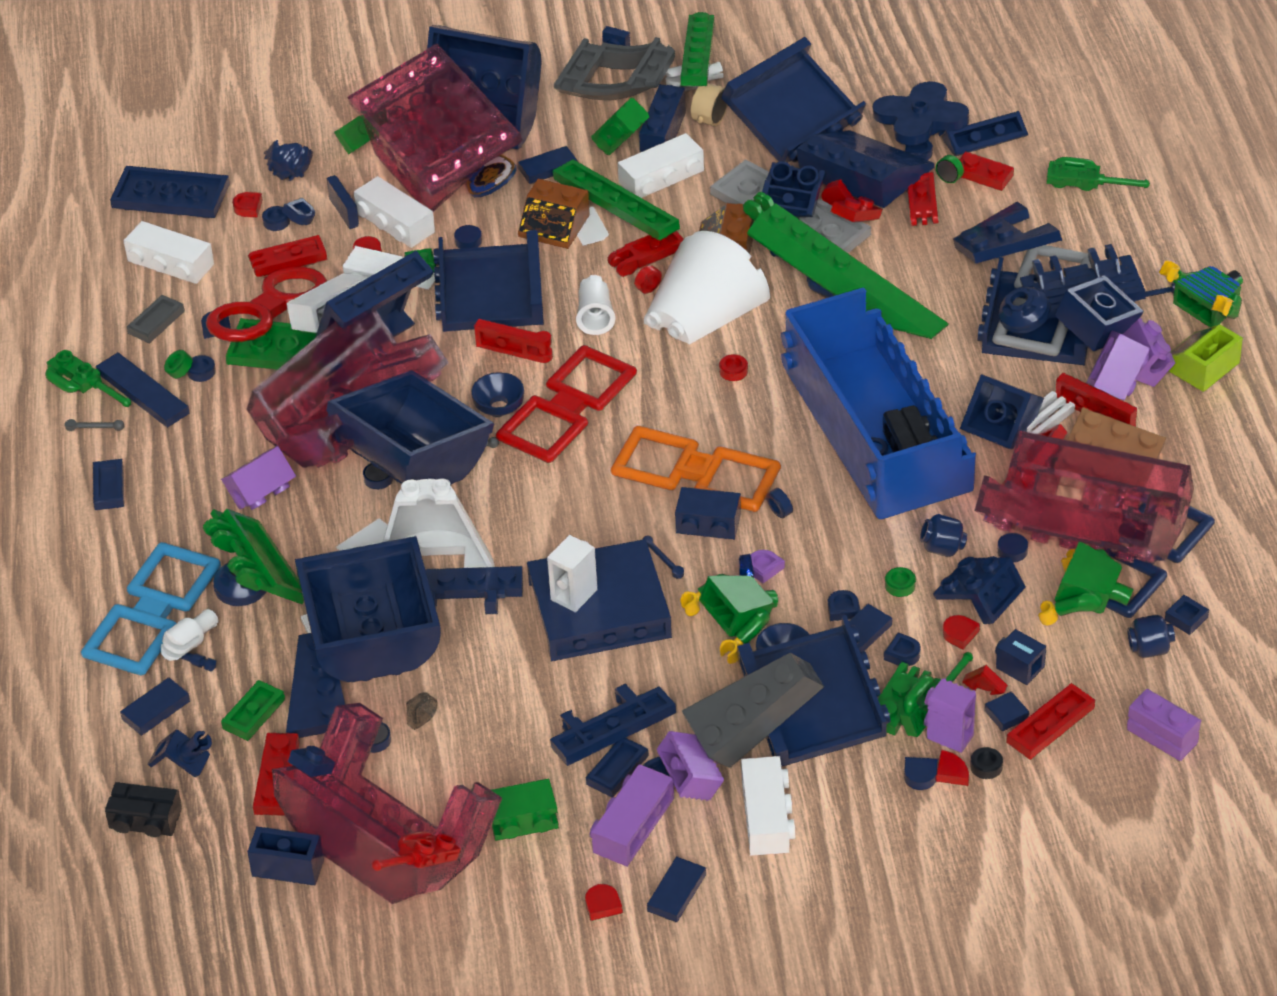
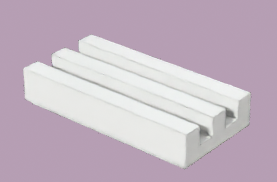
[1014,391,1075,440]

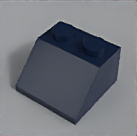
[1055,275,1144,352]
[960,374,1044,449]

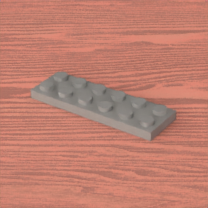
[710,160,871,253]

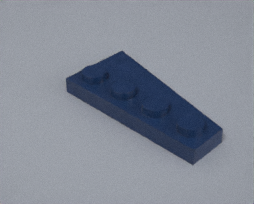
[286,633,350,738]

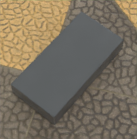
[127,295,185,344]

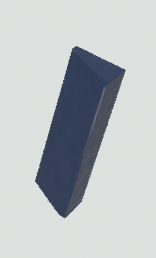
[942,111,1028,156]

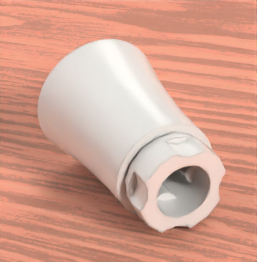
[576,275,616,335]

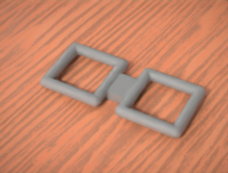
[992,245,1091,356]

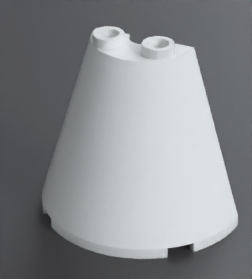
[644,231,770,345]
[383,478,495,568]

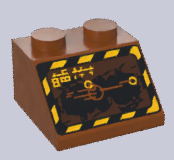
[518,179,590,249]
[699,203,754,254]

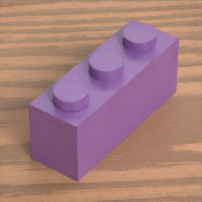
[590,764,674,867]

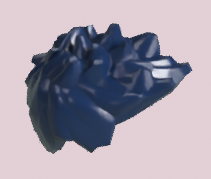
[264,140,313,181]

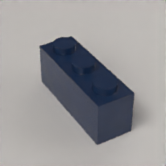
[639,84,686,153]

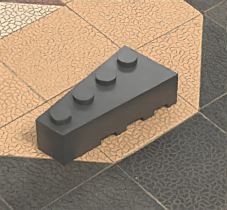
[682,653,824,768]

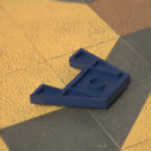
[953,202,1062,263]

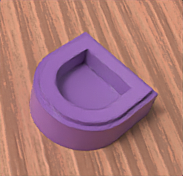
[748,550,785,583]

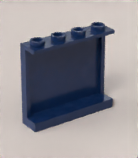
[721,37,866,163]
[434,230,544,332]
[309,251,434,377]
[977,257,1093,366]
[527,539,672,662]
[737,615,891,767]

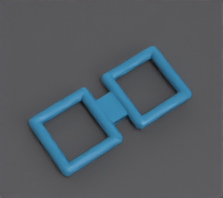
[81,542,221,676]

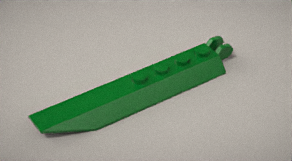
[743,192,949,339]

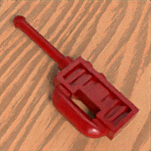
[372,832,461,871]

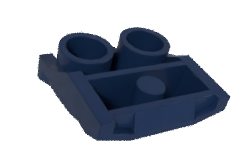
[762,161,826,217]

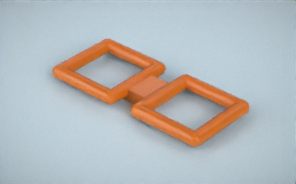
[610,426,781,512]

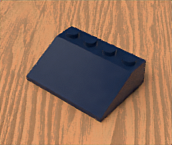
[797,130,934,208]

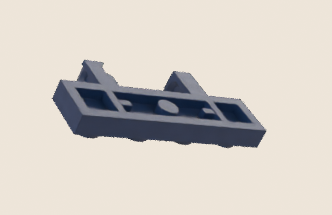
[425,566,523,615]
[550,683,677,766]

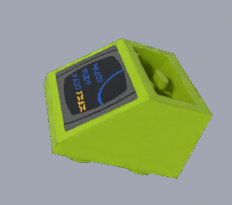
[1169,324,1243,392]

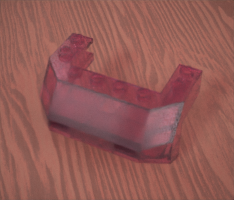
[246,310,449,468]
[974,431,1194,563]
[272,703,502,904]

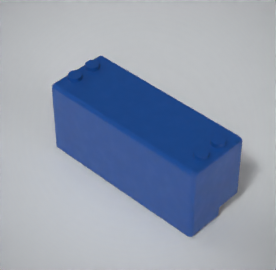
[781,287,976,520]

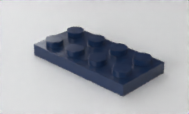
[110,166,230,218]

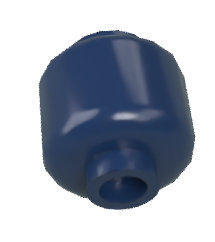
[920,514,967,557]
[1127,615,1175,658]

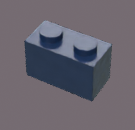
[675,487,741,540]
[247,826,324,886]

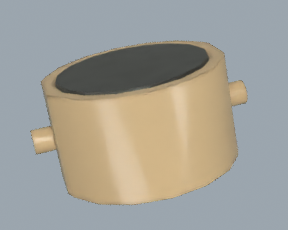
[691,83,727,126]

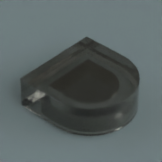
[406,692,438,730]

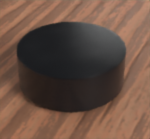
[970,747,1003,779]

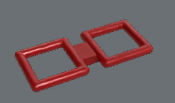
[496,345,637,463]

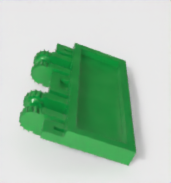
[203,508,304,604]

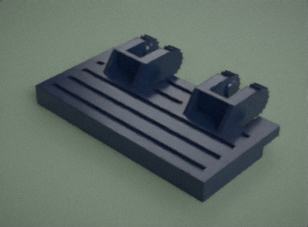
[1020,244,1146,319]

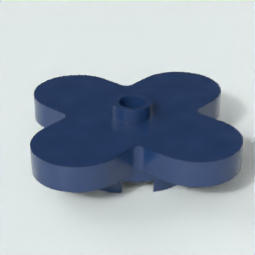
[872,81,969,145]

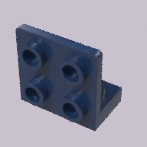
[933,556,1026,624]

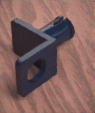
[148,729,212,777]

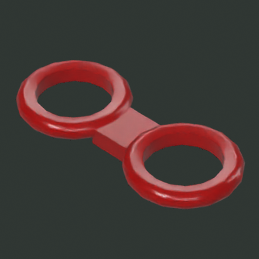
[206,267,327,342]

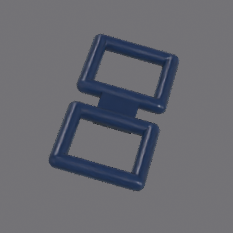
[1101,490,1215,618]

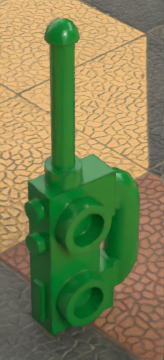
[1047,157,1150,191]
[45,350,131,407]
[900,652,973,737]

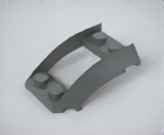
[554,37,675,100]

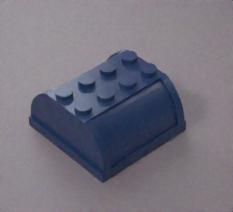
[419,25,542,149]
[326,370,494,486]
[295,536,441,682]

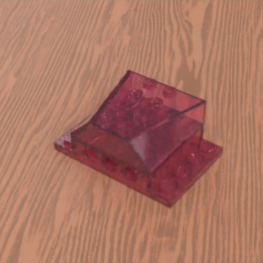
[347,44,523,212]

